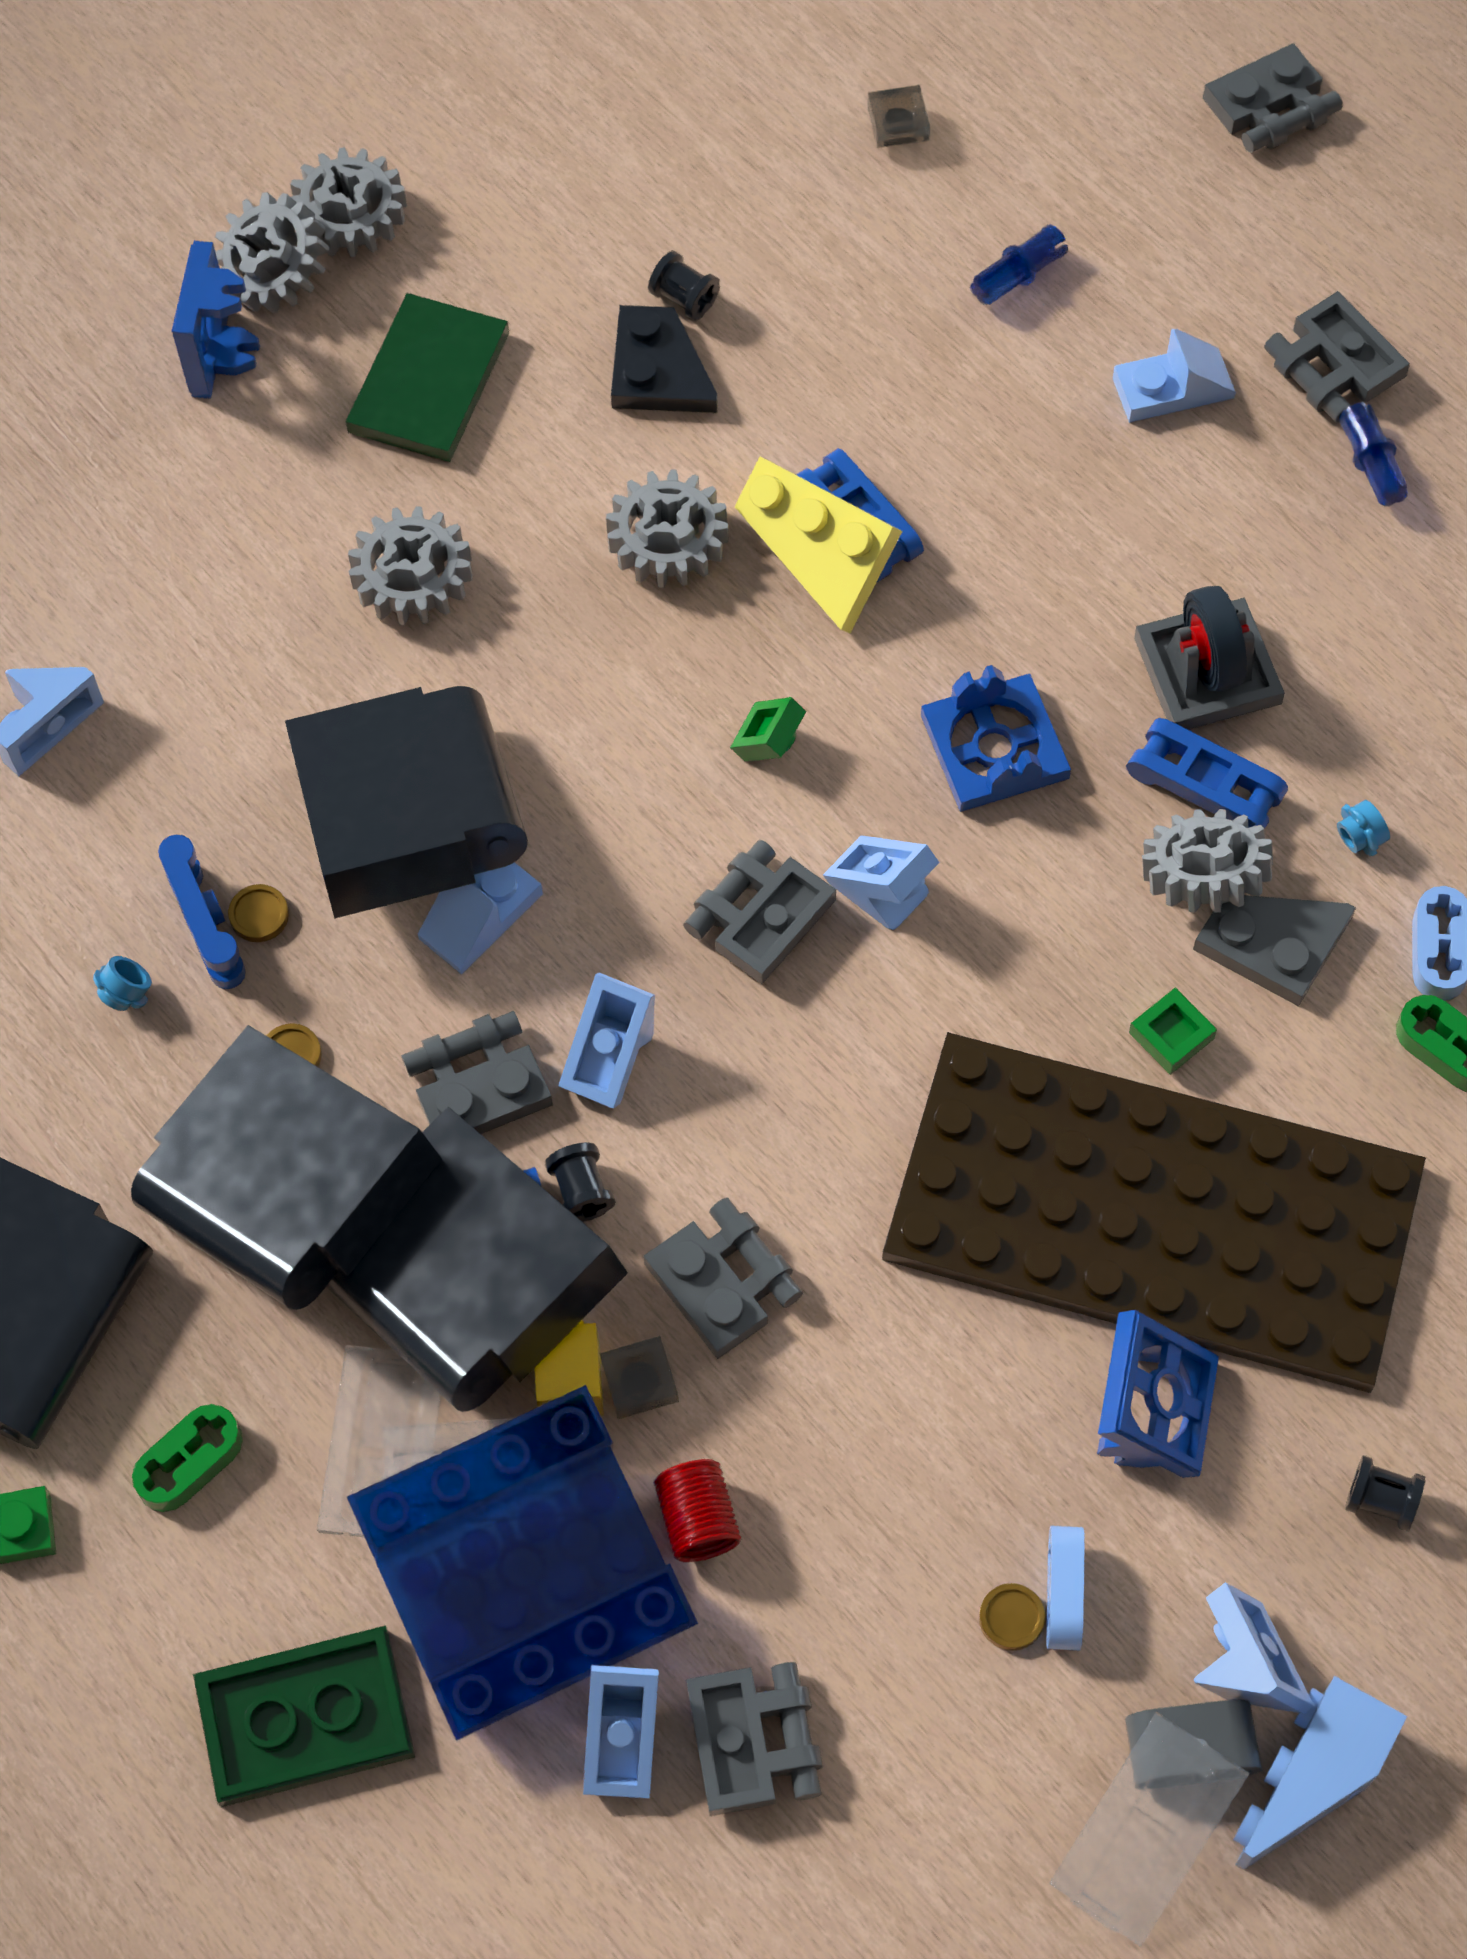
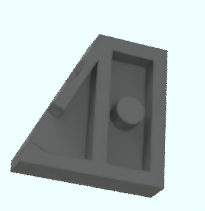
[1193,895,1356,1007]

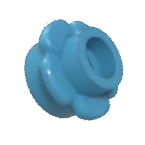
[1337,800,1390,856]
[93,956,152,1011]

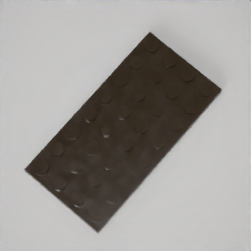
[882,1032,1426,1393]

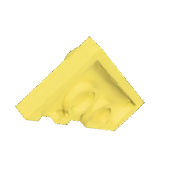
[735,456,902,633]

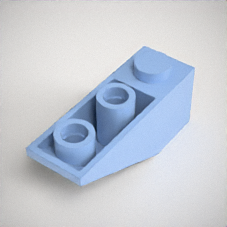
[1233,1676,1407,1870]

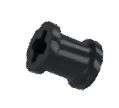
[648,250,720,321]
[545,1142,616,1222]
[1345,1455,1426,1531]

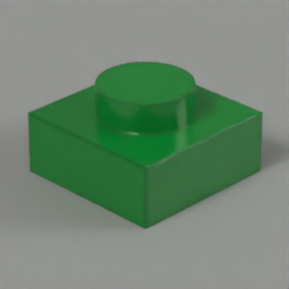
[730,697,807,762]
[1129,987,1217,1075]
[0,1486,56,1564]

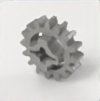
[290,148,407,257]
[215,192,329,313]
[606,469,729,588]
[348,506,473,625]
[1142,809,1273,913]

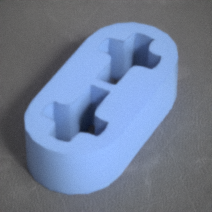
[1412,886,1467,1001]
[1046,1526,1085,1651]

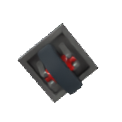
[1134,586,1285,730]

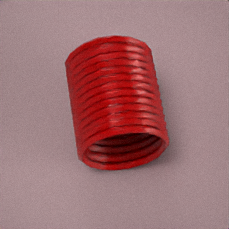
[653,1459,742,1562]

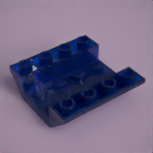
[347,1385,698,1742]

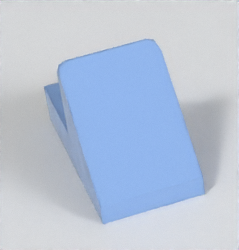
[1113,329,1236,423]
[0,667,104,776]
[823,835,940,930]
[418,862,543,975]
[558,973,655,1109]
[1194,1582,1314,1714]
[583,1665,659,1799]

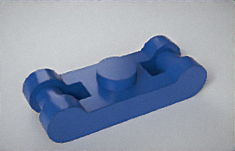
[796,448,924,582]
[1126,718,1288,829]
[158,834,246,989]

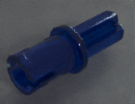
[970,224,1068,305]
[1339,402,1408,507]

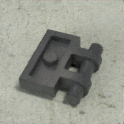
[1203,43,1343,153]
[1264,291,1410,423]
[683,840,837,984]
[401,1011,553,1134]
[643,1198,803,1359]
[686,1662,823,1816]

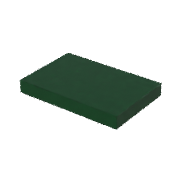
[345,293,510,462]
[193,1625,415,1807]

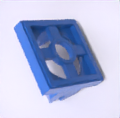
[172,241,260,399]
[921,665,1071,812]
[1097,1310,1219,1478]

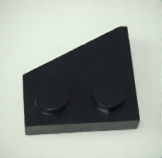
[611,305,718,413]

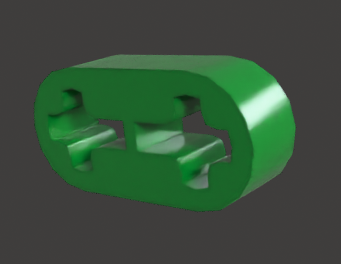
[1396,995,1467,1092]
[132,1404,243,1512]

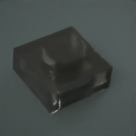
[867,85,930,148]
[599,1336,679,1419]

